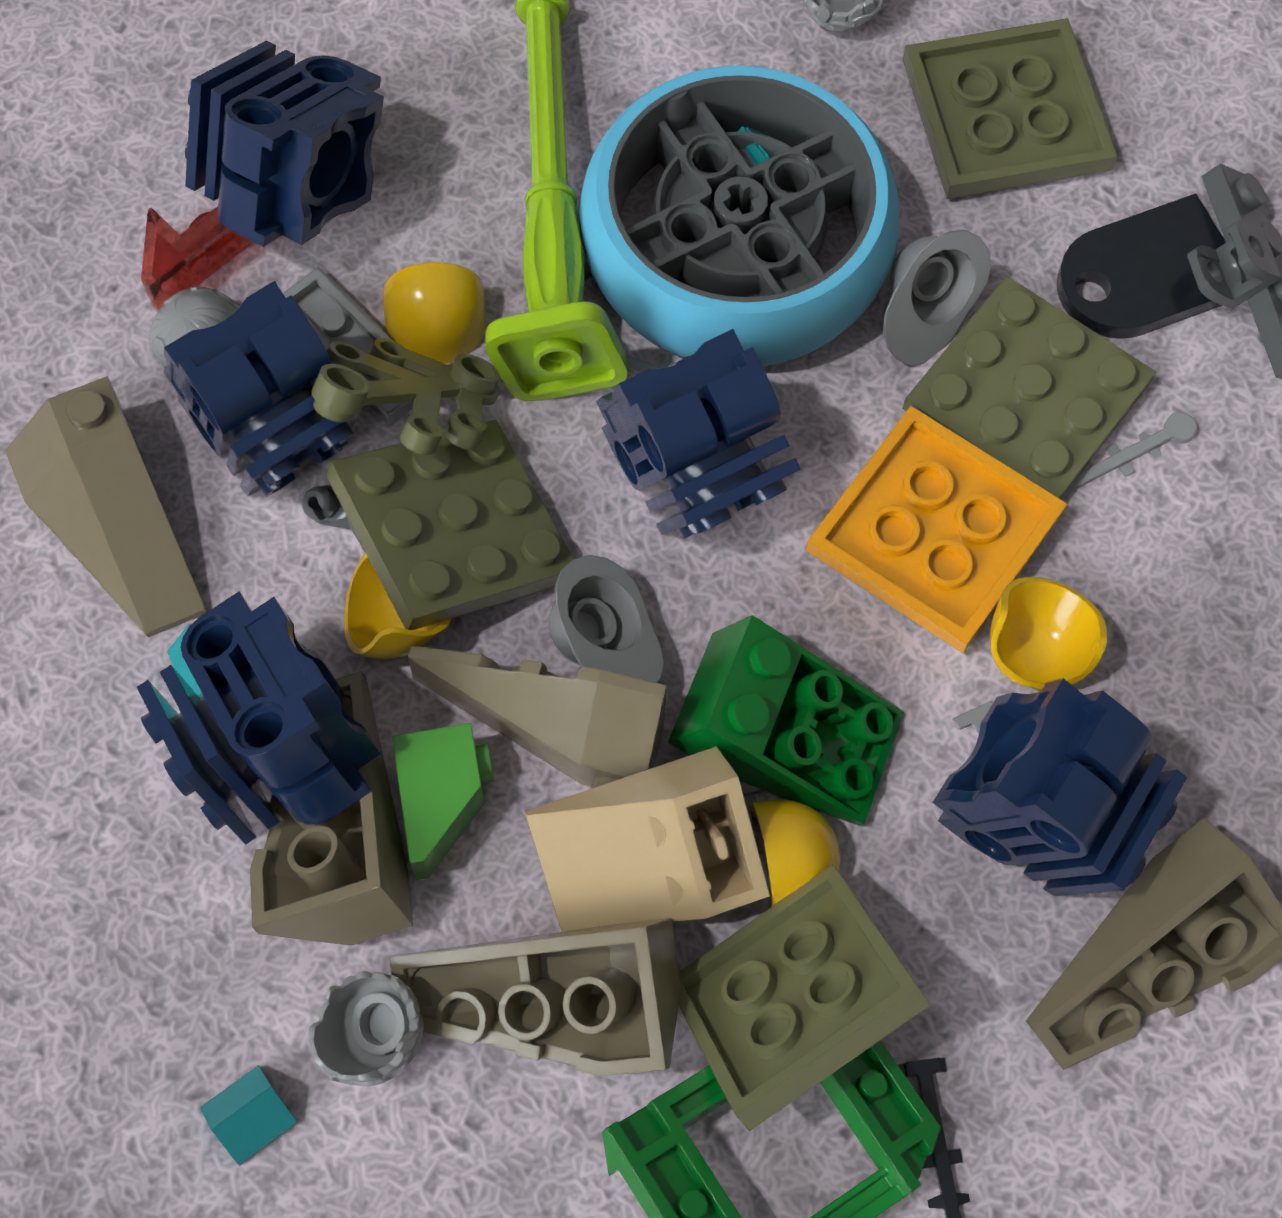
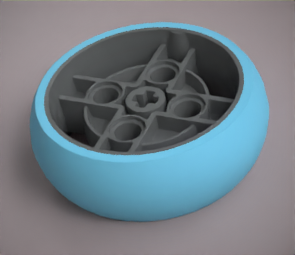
[579,66,899,366]

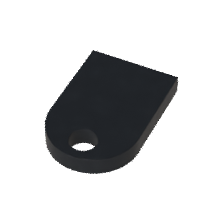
[1057,193,1226,339]

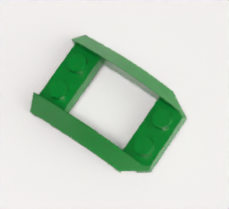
[602,1040,941,1218]

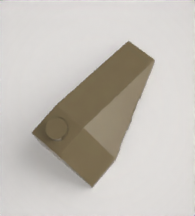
[5,376,207,637]
[408,646,667,789]
[250,671,413,946]
[1026,817,1282,1070]
[389,918,681,1076]

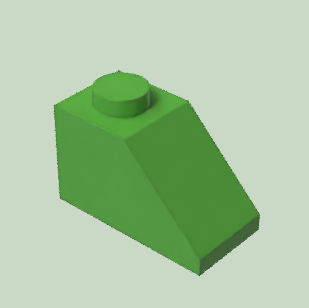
[392,723,494,880]

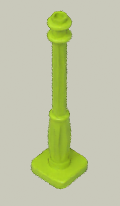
[485,0,628,401]

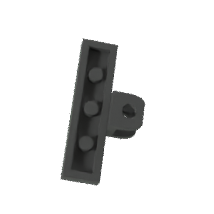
[1187,163,1282,379]

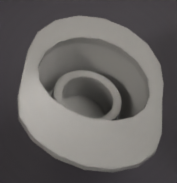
[883,230,991,366]
[549,555,664,683]

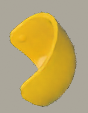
[383,262,486,364]
[344,552,452,659]
[990,577,1107,690]
[750,800,841,907]

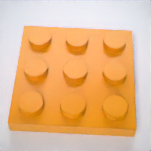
[805,406,1067,653]

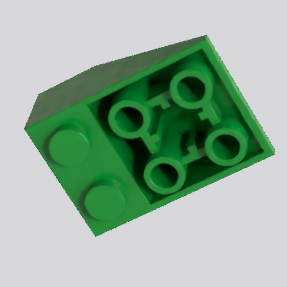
[668,615,904,826]

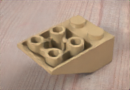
[524,747,770,932]

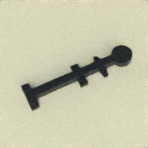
[898,1057,970,1218]

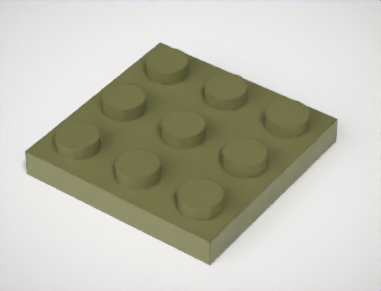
[902,18,1118,199]
[902,275,1156,499]
[326,419,574,630]
[679,864,930,1131]

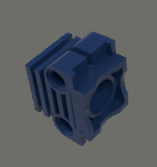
[185,40,384,247]
[164,281,361,497]
[596,329,801,538]
[137,591,381,845]
[932,678,1187,896]

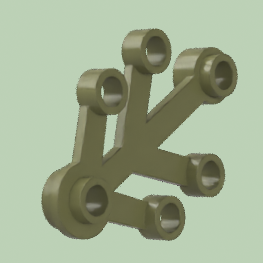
[311,338,500,455]

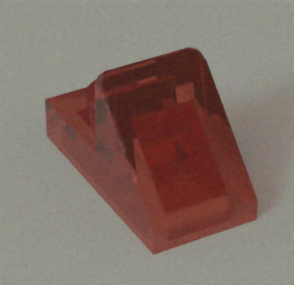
[141,206,251,312]

